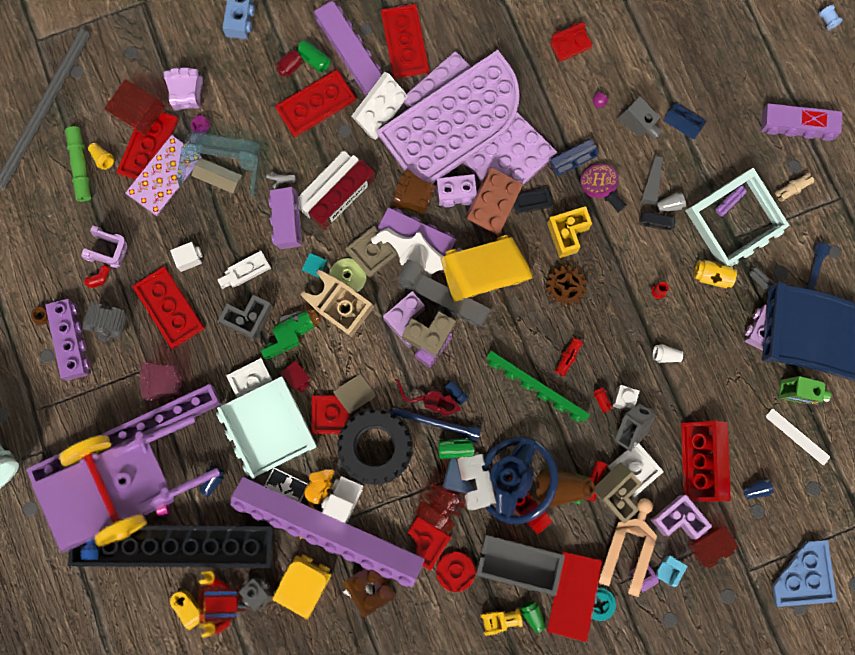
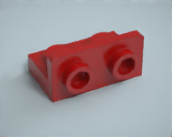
[550,22,593,63]

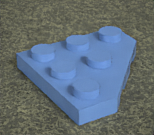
[772,540,837,607]

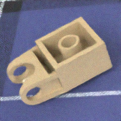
[300,270,374,337]

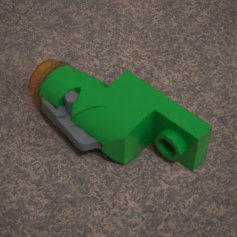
[261,309,321,360]

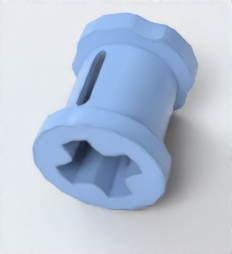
[819,5,843,30]

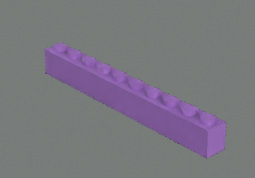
[26,384,222,484]
[231,477,425,588]

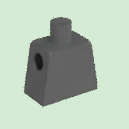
[617,96,662,139]
[615,404,656,451]

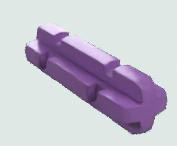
[715,185,747,216]

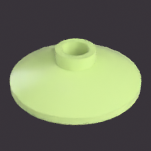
[329,258,366,293]

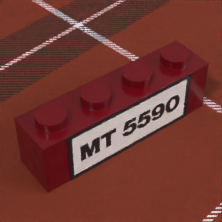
[308,160,375,231]

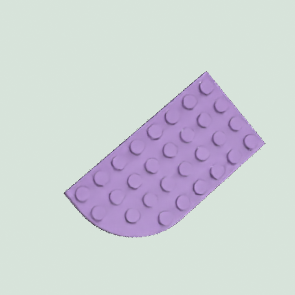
[376,50,519,183]

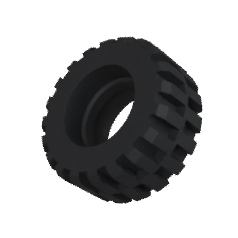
[337,408,413,485]

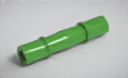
[65,126,91,202]

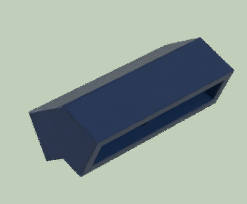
[549,139,598,176]

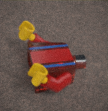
[198,571,247,637]

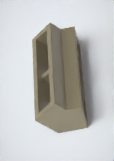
[191,158,242,194]

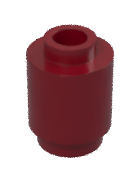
[276,50,303,78]

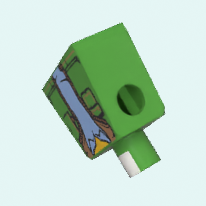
[778,376,831,404]

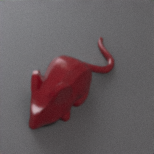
[394,379,461,416]

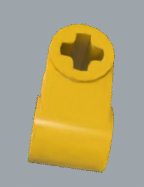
[170,590,207,630]

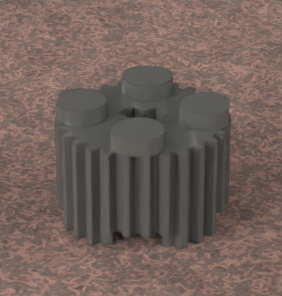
[82,302,127,339]

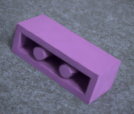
[268,187,302,249]

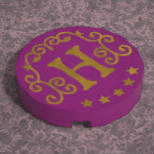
[581,164,619,198]

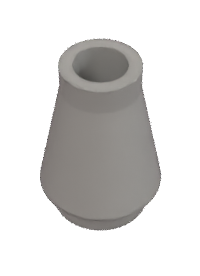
[656,192,686,213]

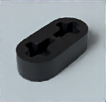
[639,213,676,231]

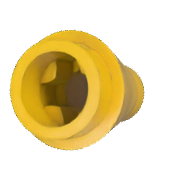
[88,143,114,170]

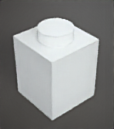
[170,242,203,272]
[612,385,639,411]

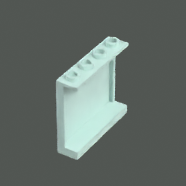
[216,376,317,479]

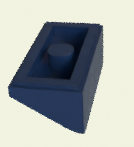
[664,102,706,139]

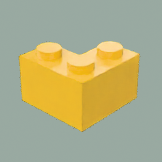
[547,206,592,258]

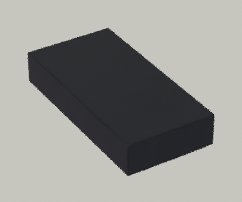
[513,188,552,215]

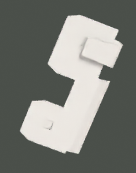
[458,452,496,510]

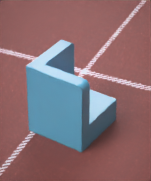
[655,555,687,587]

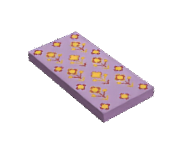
[126,135,202,216]

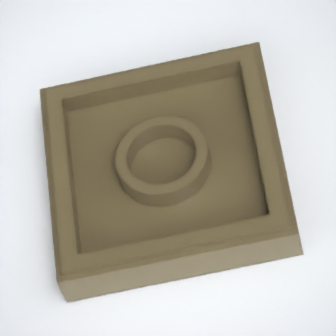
[345,226,398,278]

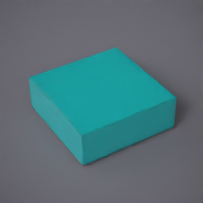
[302,253,327,279]

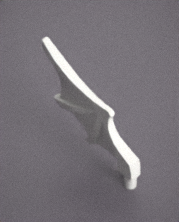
[371,228,444,279]

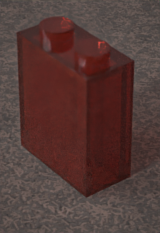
[104,79,166,136]

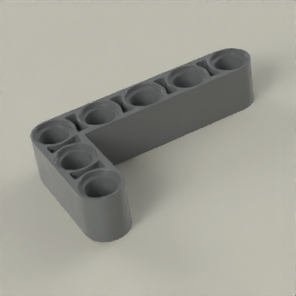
[398,259,491,328]

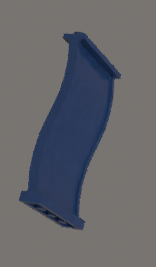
[762,282,855,381]

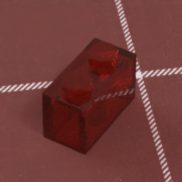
[687,526,739,569]

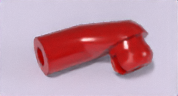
[84,265,110,288]

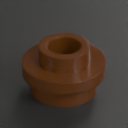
[31,306,49,325]

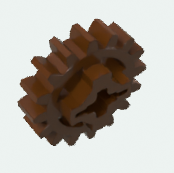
[545,266,587,307]

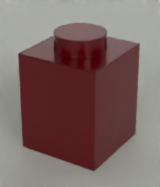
[281,361,312,393]

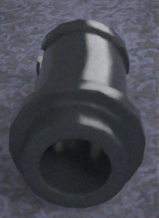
[604,190,627,213]

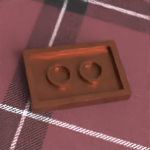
[465,167,523,235]

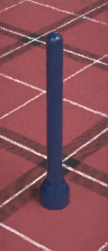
[806,243,831,290]
[390,407,481,442]

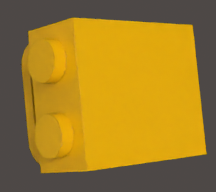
[272,554,333,619]

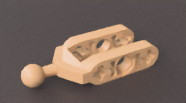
[599,498,657,597]

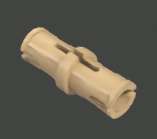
[775,173,814,202]

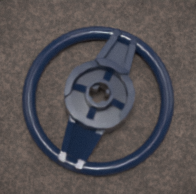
[482,437,558,524]

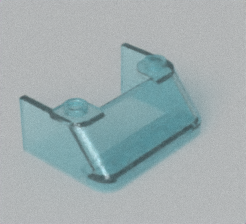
[177,132,261,197]

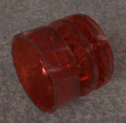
[414,483,467,535]

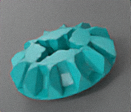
[592,588,616,621]

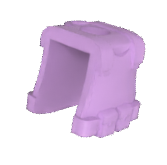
[164,68,203,110]
[81,225,127,268]

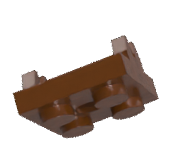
[343,569,396,618]

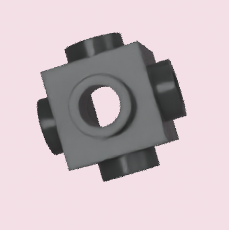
[239,577,275,611]

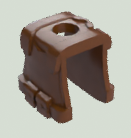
[392,169,436,215]

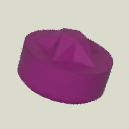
[191,115,210,135]

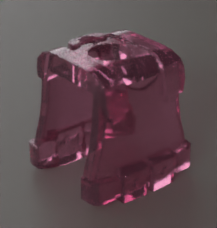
[140,362,181,401]

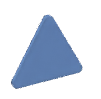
[443,458,475,494]

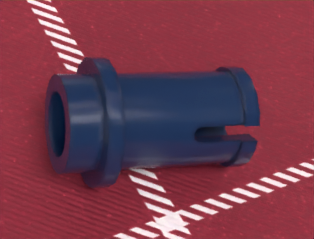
[445,380,469,405]

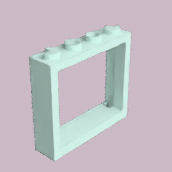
[685,168,790,266]

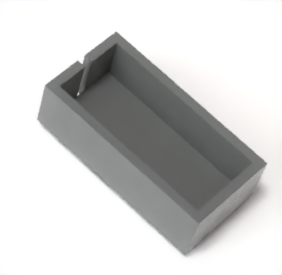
[476,535,565,596]

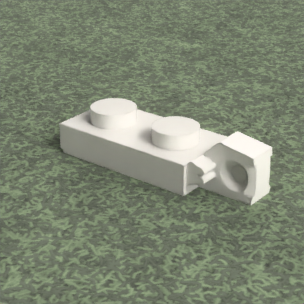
[218,251,271,289]

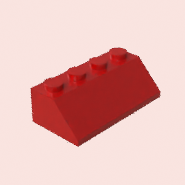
[681,421,731,502]

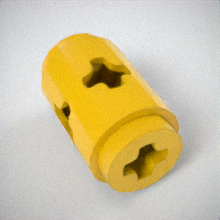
[693,260,737,289]

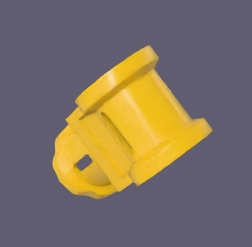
[480,608,523,635]

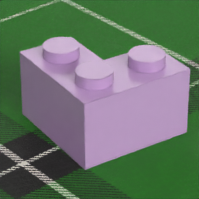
[383,292,425,348]
[651,495,712,539]

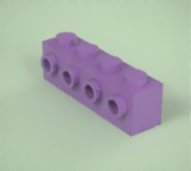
[45,299,91,381]

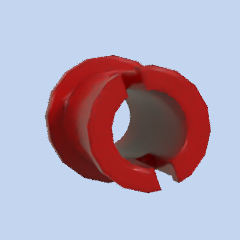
[651,282,669,299]
[593,387,613,413]

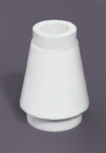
[652,344,683,363]

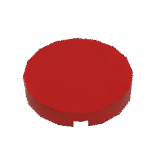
[436,551,476,592]

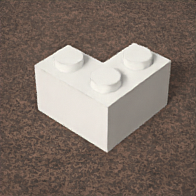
[321,476,364,523]

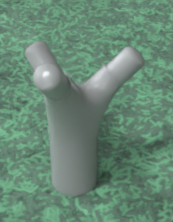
[266,172,295,189]

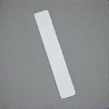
[766,409,830,465]

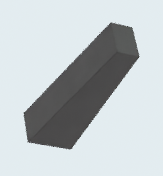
[640,156,663,205]

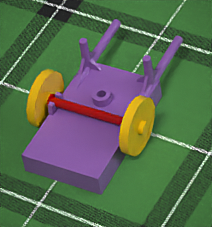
[32,415,220,553]

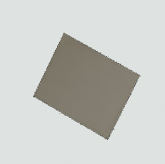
[333,374,376,414]

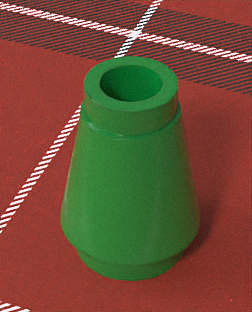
[521,600,545,633]

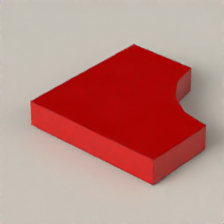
[408,516,451,571]

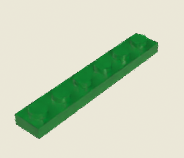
[486,351,590,423]

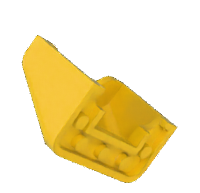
[440,235,533,302]

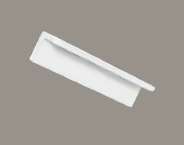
[298,151,359,218]

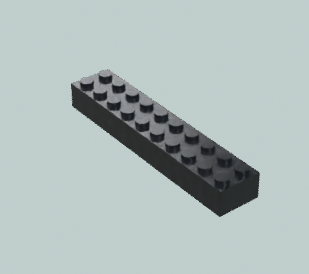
[68,526,275,568]

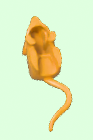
[300,469,334,539]

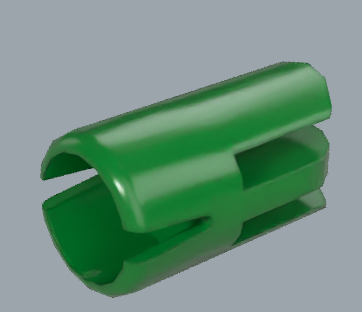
[298,40,331,73]
[438,438,474,459]

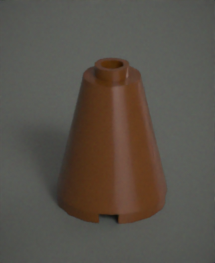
[536,468,595,508]

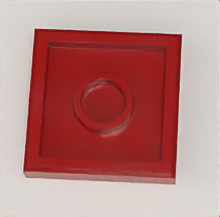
[311,395,351,434]

